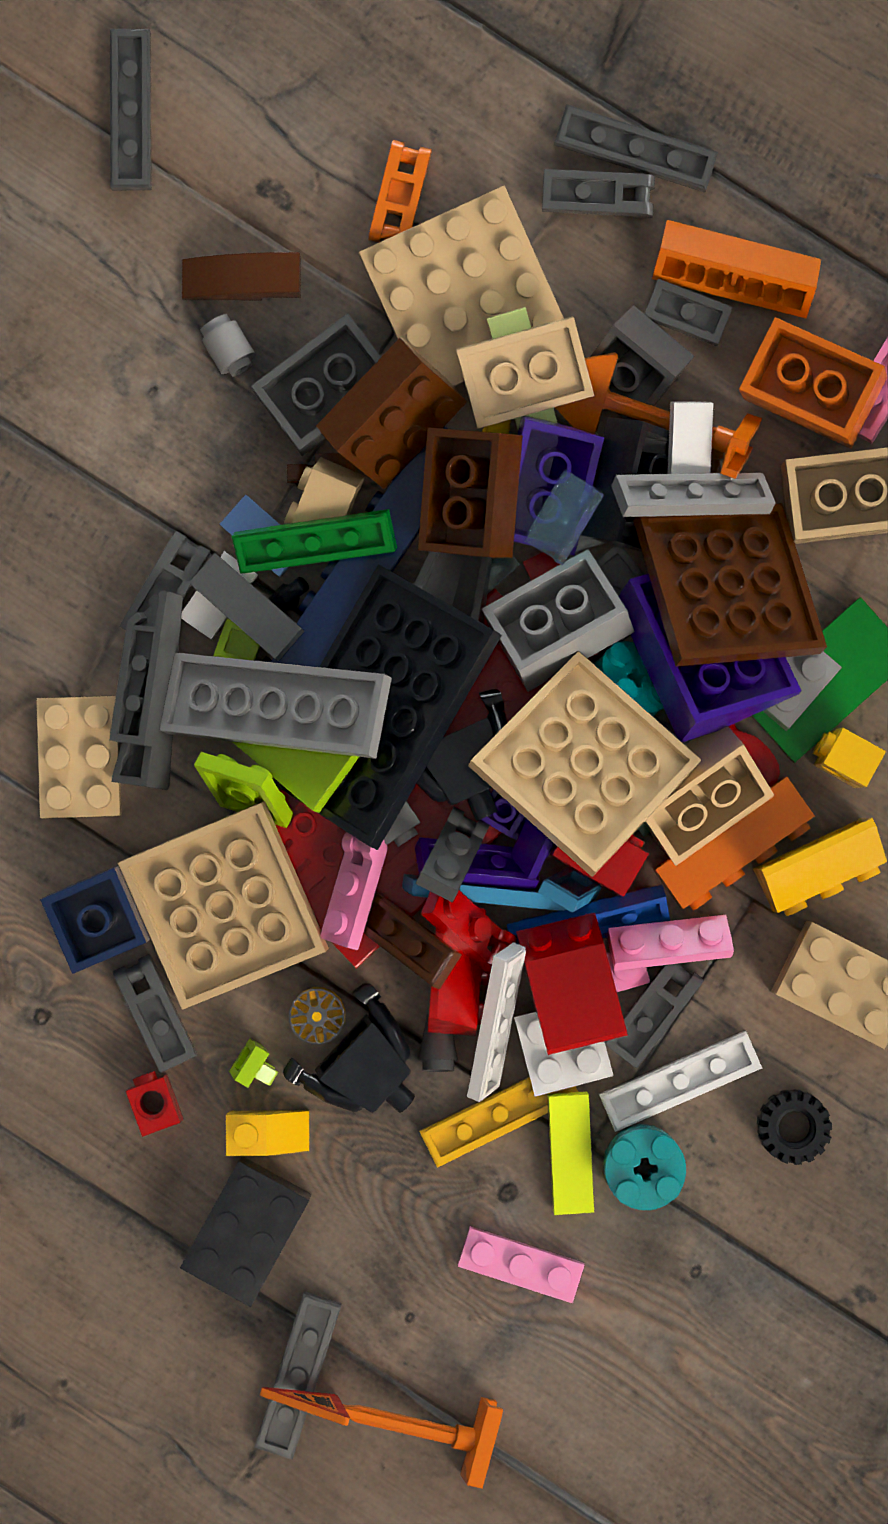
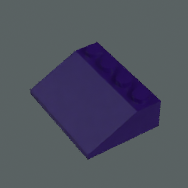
[618,574,802,742]

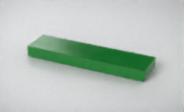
[231,509,397,574]

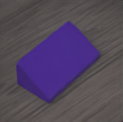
[511,819,553,880]

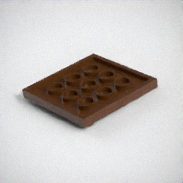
[633,503,827,667]

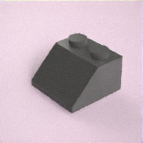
[590,305,695,421]

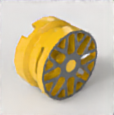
[289,987,346,1045]

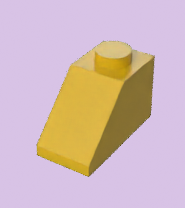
[226,1110,310,1156]

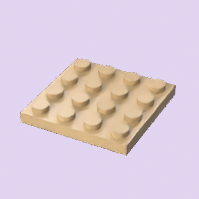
[358,185,564,386]
[468,651,701,877]
[118,801,329,1010]

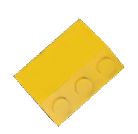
[753,818,887,916]

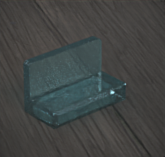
[524,469,604,565]

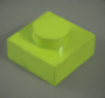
[213,618,260,661]

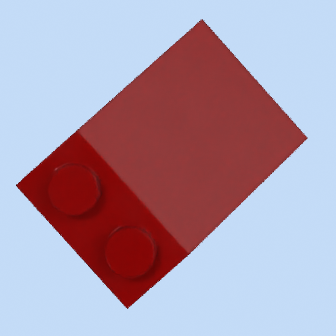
[516,912,628,1055]

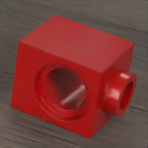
[126,1071,184,1137]

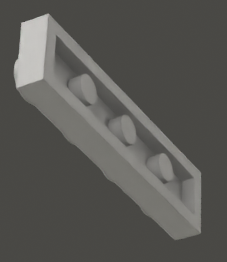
[611,473,776,517]

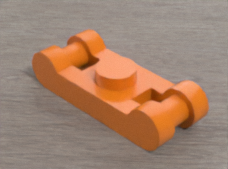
[368,140,432,242]

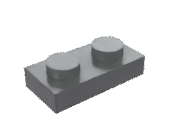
[645,279,733,346]

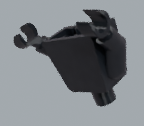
[416,689,508,821]
[283,983,415,1113]

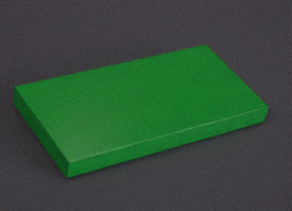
[751,597,888,763]

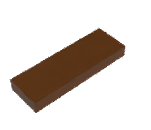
[363,891,462,989]

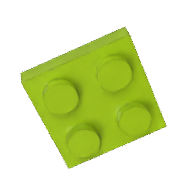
[194,752,294,828]

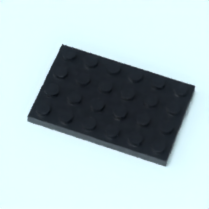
[272,564,502,850]

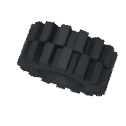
[756,1089,832,1165]

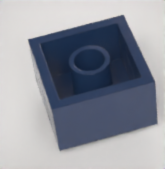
[40,865,151,974]

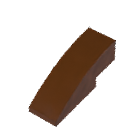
[182,252,301,301]

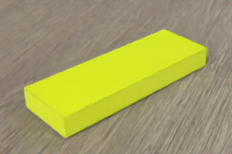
[547,1091,594,1215]

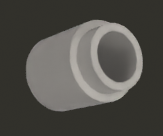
[200,314,255,377]

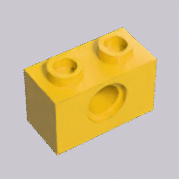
[812,728,886,788]

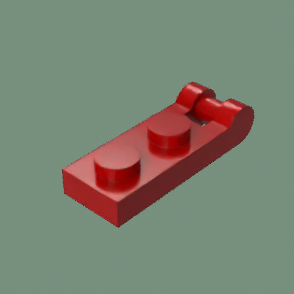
[421,890,517,975]

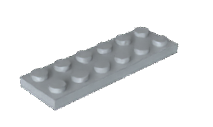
[159,653,392,759]

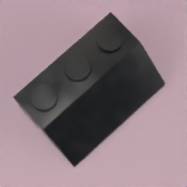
[580,417,669,552]

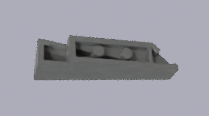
[109,591,183,790]

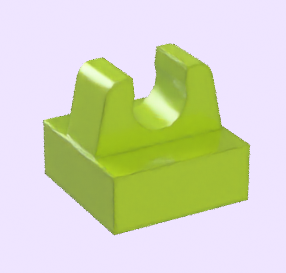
[229,1038,279,1088]

